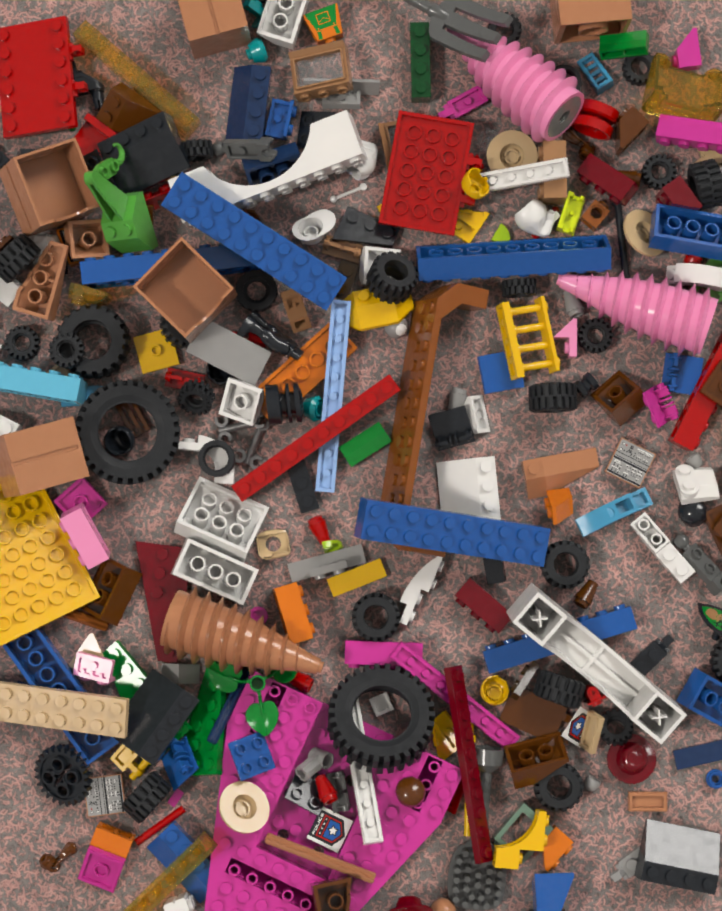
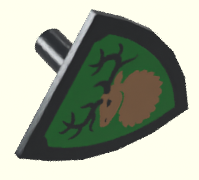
[697,603,722,641]

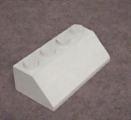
[256,0,309,50]

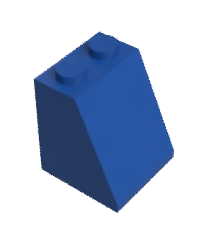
[532,873,574,911]

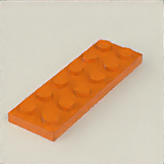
[258,322,358,419]

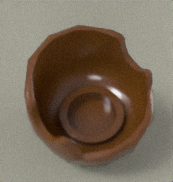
[395,776,426,808]

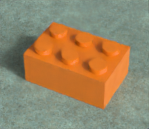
[272,582,316,644]

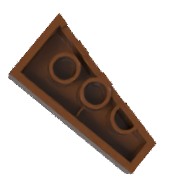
[310,875,352,911]

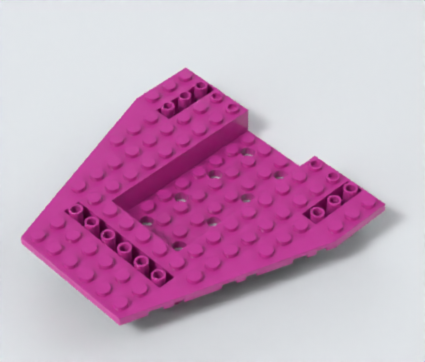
[204,672,461,911]

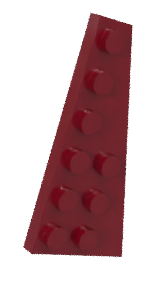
[135,541,188,663]

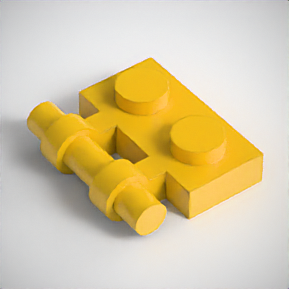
[110,744,151,781]

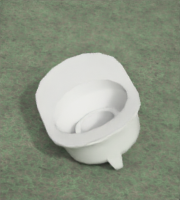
[292,209,336,245]

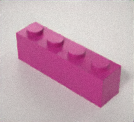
[655,114,722,154]
[344,640,423,669]

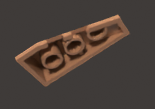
[12,240,69,321]
[521,448,599,500]

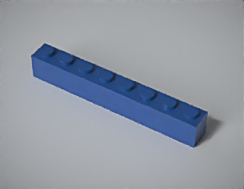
[482,604,638,674]

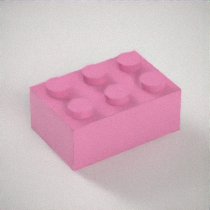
[59,502,110,570]

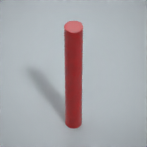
[134,805,186,846]

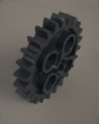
[34,744,94,807]

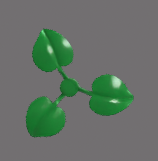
[207,662,297,736]

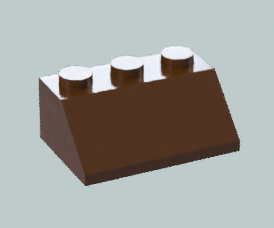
[81,558,142,626]

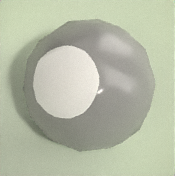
[384,318,408,339]

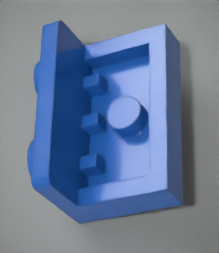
[265,98,298,141]

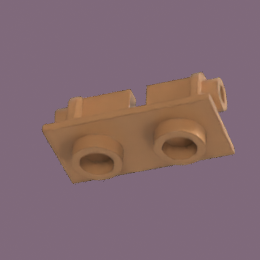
[322,235,363,264]

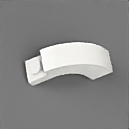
[665,263,722,292]
[178,435,235,485]

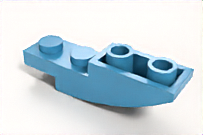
[575,487,653,537]

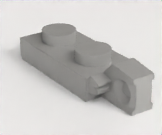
[609,845,640,883]

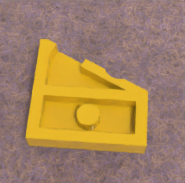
[432,710,457,760]

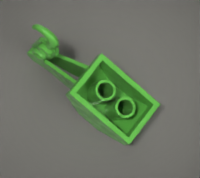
[84,143,159,254]

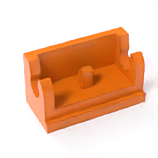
[90,821,136,859]

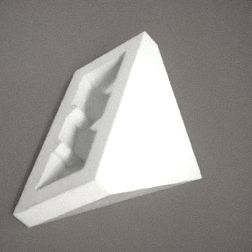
[464,395,490,434]

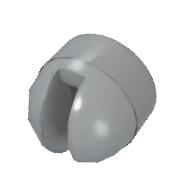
[685,452,702,468]
[584,774,601,791]

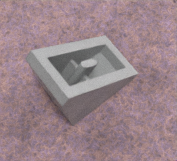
[161,663,200,684]

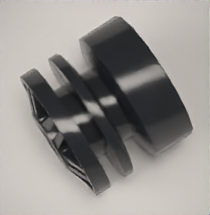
[265,382,304,426]

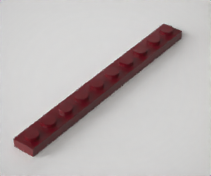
[444,665,493,864]

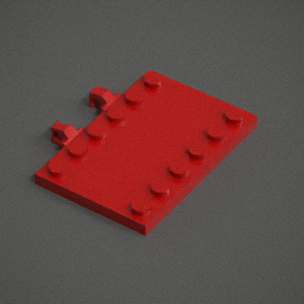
[0,15,89,140]
[378,110,483,237]

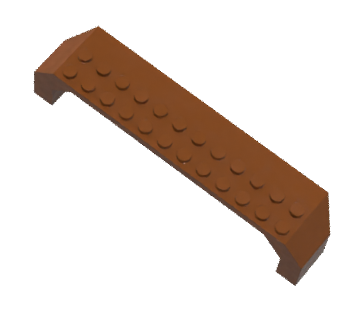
[381,283,489,557]

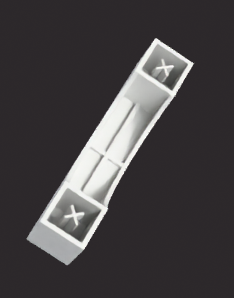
[168,110,368,229]
[506,582,687,744]

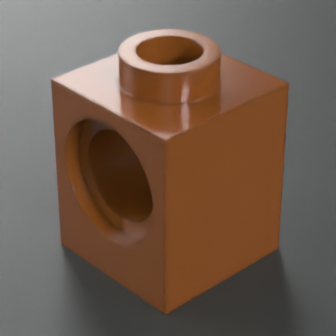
[579,199,610,232]

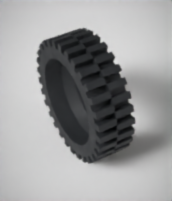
[75,379,180,485]
[328,663,435,774]

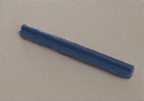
[207,667,250,745]

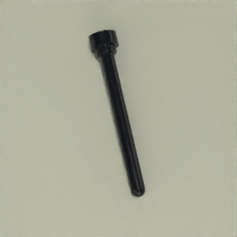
[610,201,630,278]

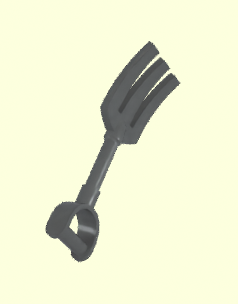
[403,0,514,63]

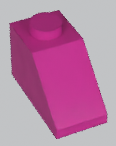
[672,28,702,72]

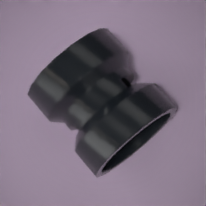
[573,372,600,399]

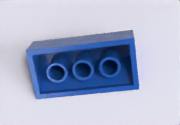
[147,820,211,903]

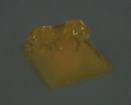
[68,282,113,307]

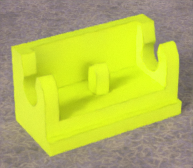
[556,191,585,236]

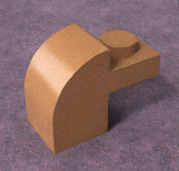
[280,289,312,333]

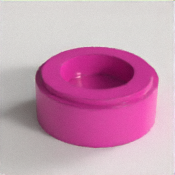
[251,606,268,623]

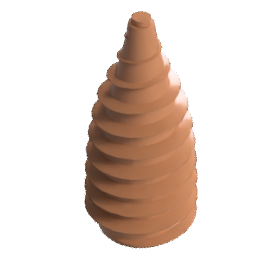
[160,586,325,676]

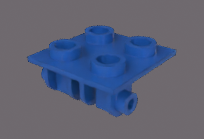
[662,353,704,395]
[228,732,276,781]
[161,736,199,791]

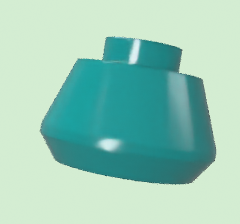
[245,38,268,63]
[303,396,323,422]

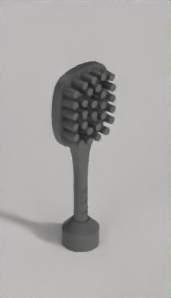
[447,745,506,911]

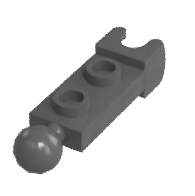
[212,137,278,162]
[674,534,722,596]

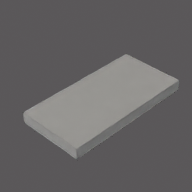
[185,322,272,386]

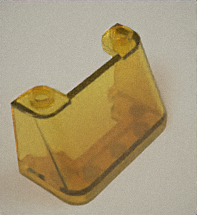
[642,53,722,122]

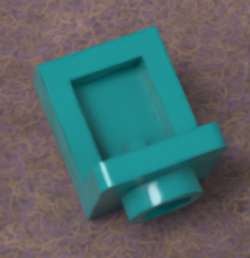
[242,0,264,29]

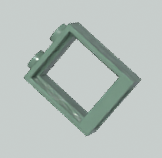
[493,801,554,864]

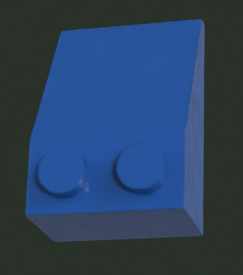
[676,668,722,727]

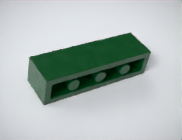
[410,22,431,103]

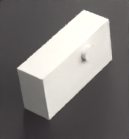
[170,538,259,605]

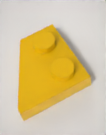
[455,209,490,243]

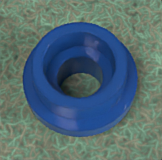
[706,769,722,789]

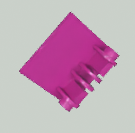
[642,382,679,428]

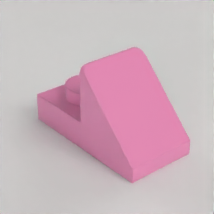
[553,318,577,359]

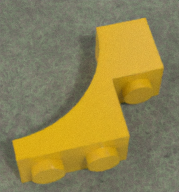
[492,809,549,869]

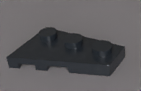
[332,206,400,248]

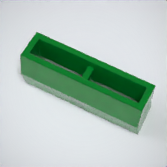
[599,30,649,60]
[339,422,392,467]

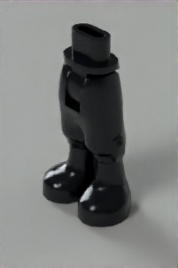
[237,311,304,361]

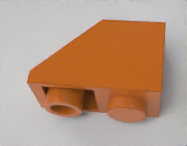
[544,488,573,525]
[542,824,573,871]

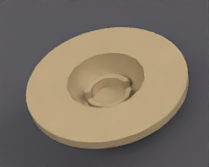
[486,130,538,171]
[623,210,664,257]
[219,781,270,834]

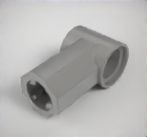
[295,747,334,782]

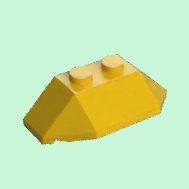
[344,288,414,331]

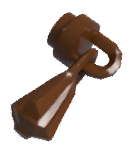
[562,128,595,161]
[39,842,77,872]

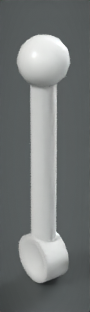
[330,183,367,203]

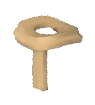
[256,529,290,560]

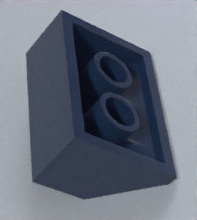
[241,142,300,189]

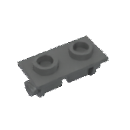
[326,770,351,813]

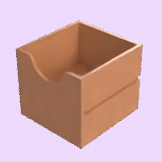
[178,0,251,59]
[550,0,633,44]
[0,137,100,237]
[132,237,238,343]
[0,416,90,498]

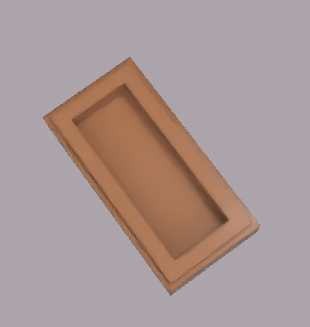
[628,791,667,812]

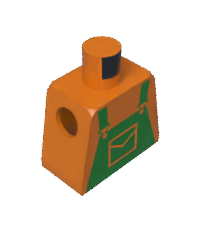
[303,3,343,45]

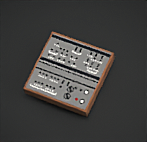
[604,437,656,489]
[85,773,126,817]

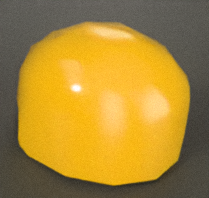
[461,168,489,199]
[480,675,509,706]

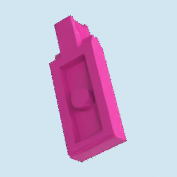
[437,86,489,119]

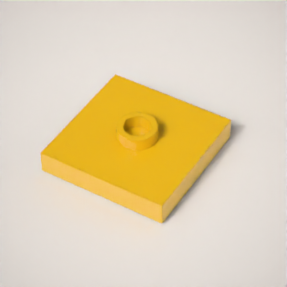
[133,330,180,375]

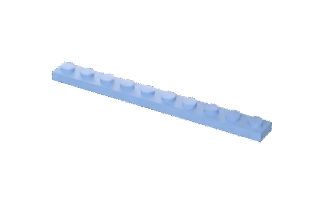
[315,300,352,493]

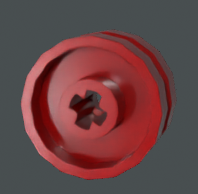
[571,99,619,141]

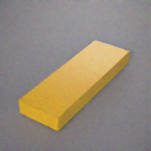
[327,558,387,597]

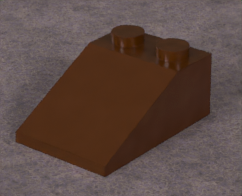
[96,82,162,133]
[503,732,569,789]

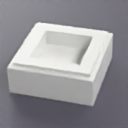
[369,692,394,717]

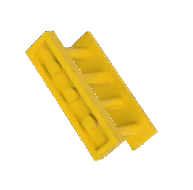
[495,296,560,381]

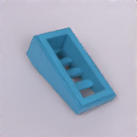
[577,52,614,95]

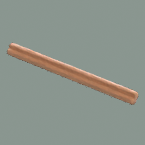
[265,833,376,883]

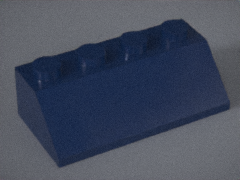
[225,65,272,140]

